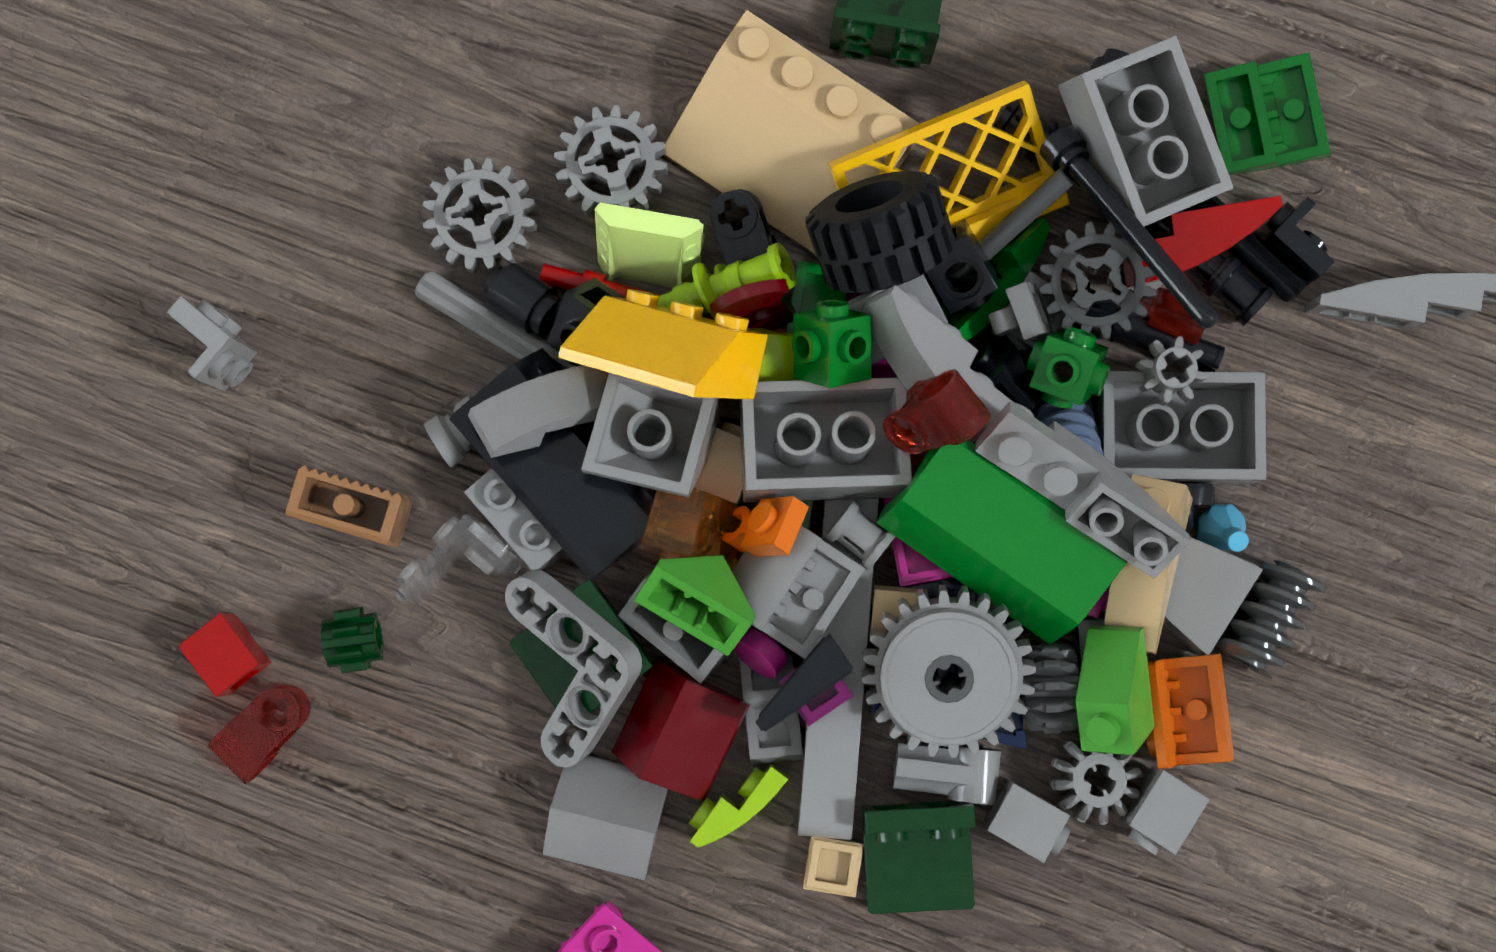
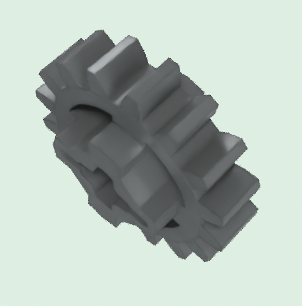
[1039,222,1157,340]

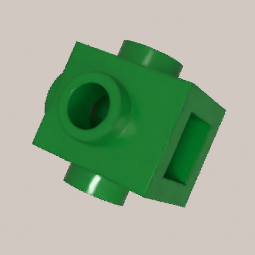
[792,300,872,388]
[1027,326,1111,409]

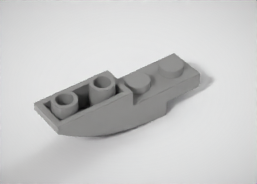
[862,285,1034,442]
[975,401,1191,579]

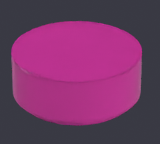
[734,628,787,679]

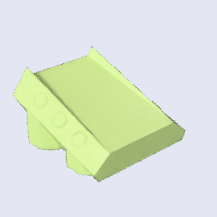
[595,202,705,287]

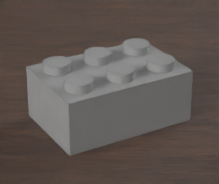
[1057,36,1234,234]
[1093,371,1266,484]
[739,378,912,502]

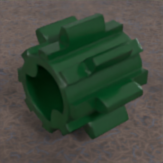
[320,607,384,674]

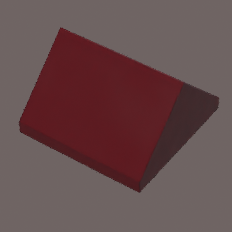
[611,657,751,801]

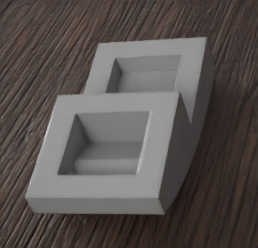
[739,647,803,765]

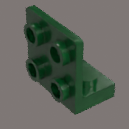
[829,0,942,69]
[510,579,655,713]
[862,801,976,914]

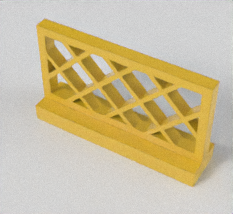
[828,80,1070,242]

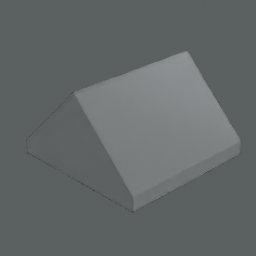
[542,755,668,880]

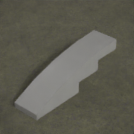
[1305,273,1496,331]

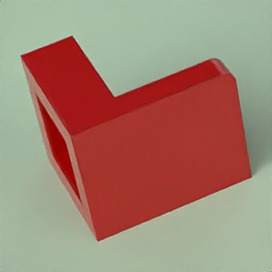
[179,613,272,697]

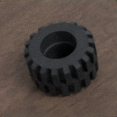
[805,171,956,293]

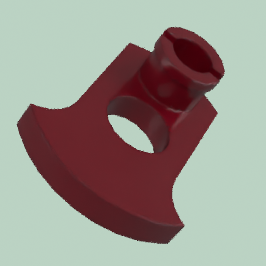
[709,279,796,331]

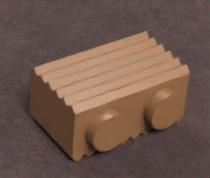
[285,465,413,548]

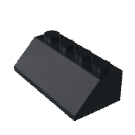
[449,348,682,581]

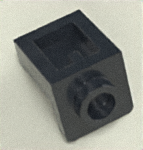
[1264,197,1335,287]

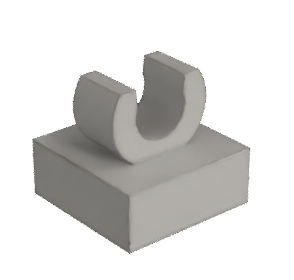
[988,281,1053,342]

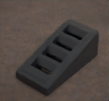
[755,633,853,732]

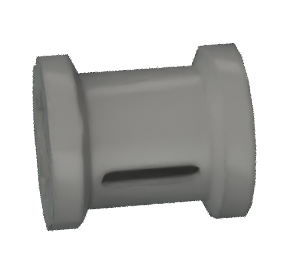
[825,500,895,570]

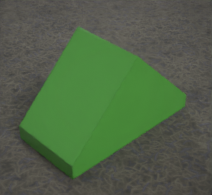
[634,555,756,656]

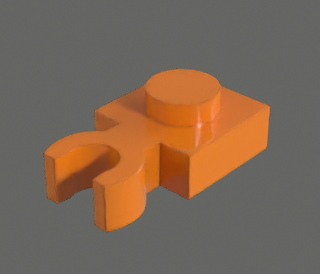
[722,496,809,557]

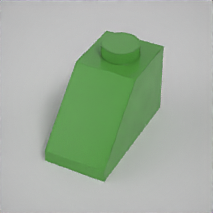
[1075,625,1155,755]

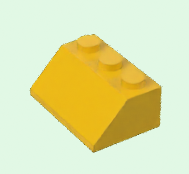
[558,289,768,399]

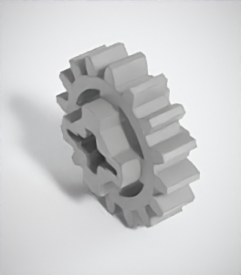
[554,105,668,216]
[422,158,537,274]

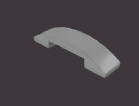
[468,365,609,458]

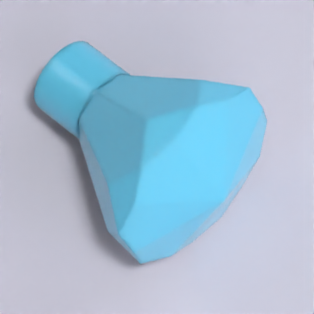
[1197,504,1249,552]

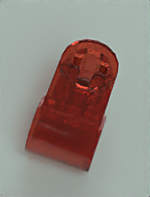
[882,369,991,454]
[207,684,311,784]

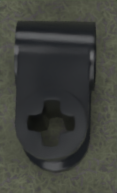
[710,189,777,266]

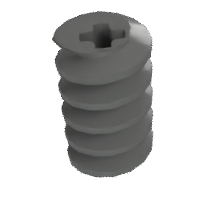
[1216,560,1327,680]

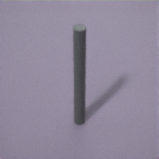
[930,169,1073,304]

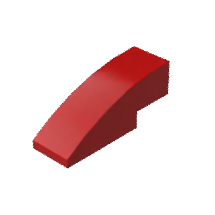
[1122,195,1282,288]

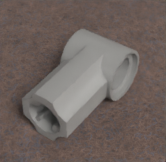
[892,742,1001,805]

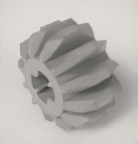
[1049,741,1142,825]

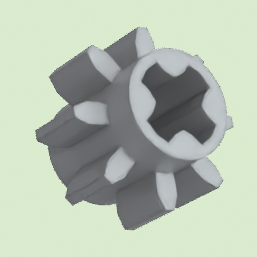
[1135,336,1208,406]

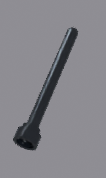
[1040,125,1218,328]

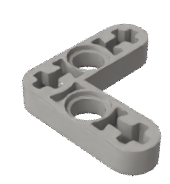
[505,570,642,768]

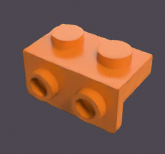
[1146,653,1235,769]

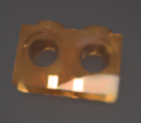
[642,489,741,570]

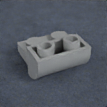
[732,526,865,659]

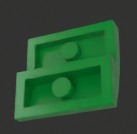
[1204,52,1331,175]

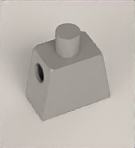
[1163,537,1263,655]

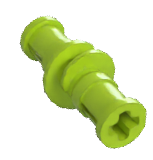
[658,242,797,319]

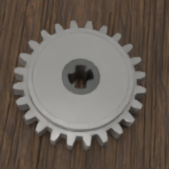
[862,584,1036,758]

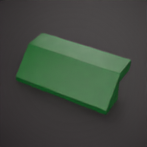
[876,429,1127,644]

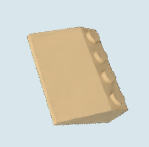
[663,10,920,257]

